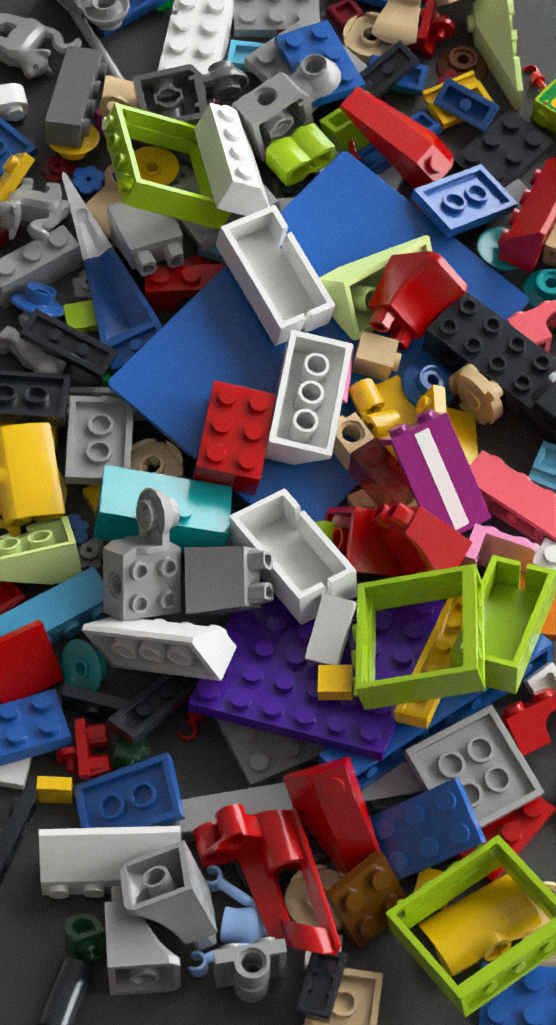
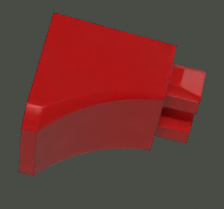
[368,251,468,350]
[371,502,473,576]
[324,506,404,577]

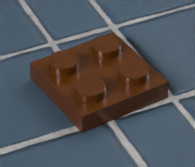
[325,850,407,950]

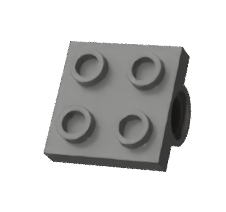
[213,937,287,1003]

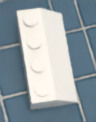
[194,103,270,216]
[265,329,353,465]
[82,616,237,681]
[39,826,181,899]

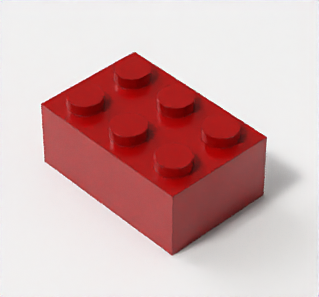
[192,380,277,496]

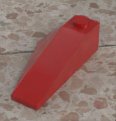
[339,87,453,189]
[283,756,382,875]

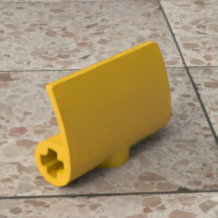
[348,375,417,474]
[0,423,65,527]
[418,874,543,977]

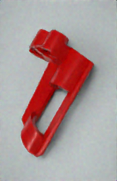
[193,804,341,955]

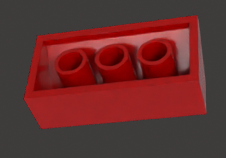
[497,157,556,273]

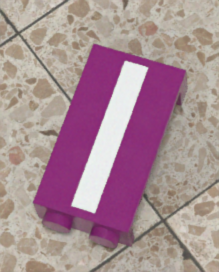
[380,409,492,534]

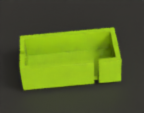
[451,555,556,694]

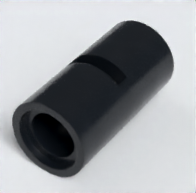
[35,957,94,1025]

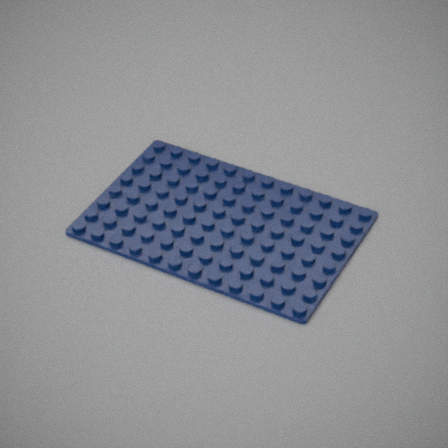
[108,151,529,521]

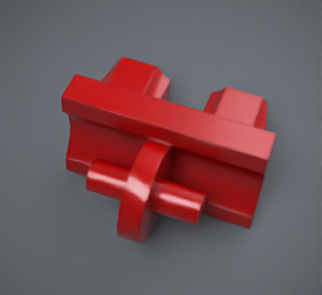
[407,0,455,58]
[56,718,113,781]

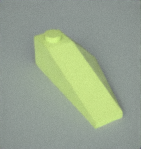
[466,0,523,110]
[320,235,432,341]
[0,516,82,585]

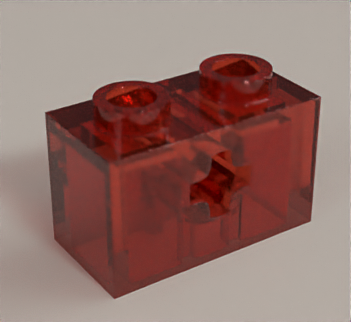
[349,437,414,507]

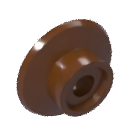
[436,46,488,83]

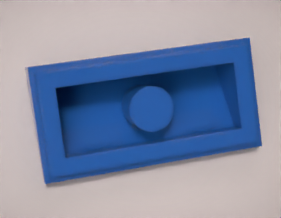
[433,77,500,131]

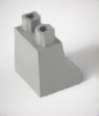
[108,202,184,276]
[184,546,274,618]
[120,840,217,950]
[104,886,181,996]

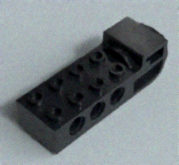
[421,291,556,445]

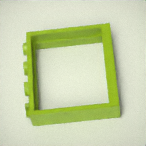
[102,103,232,230]
[351,563,485,710]
[385,835,556,1018]

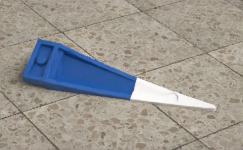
[62,172,163,373]

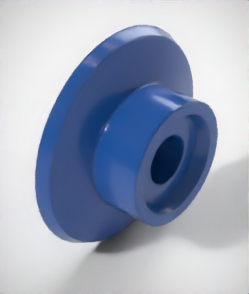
[10,282,64,317]
[401,362,453,407]

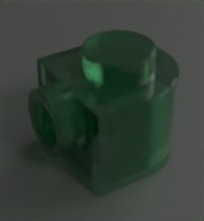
[113,736,152,771]
[65,913,106,962]

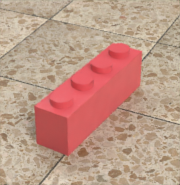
[470,450,556,545]

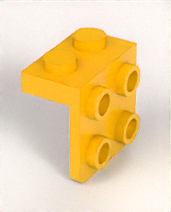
[416,384,478,465]

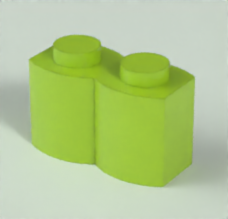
[265,123,336,186]

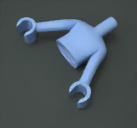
[188,865,268,977]

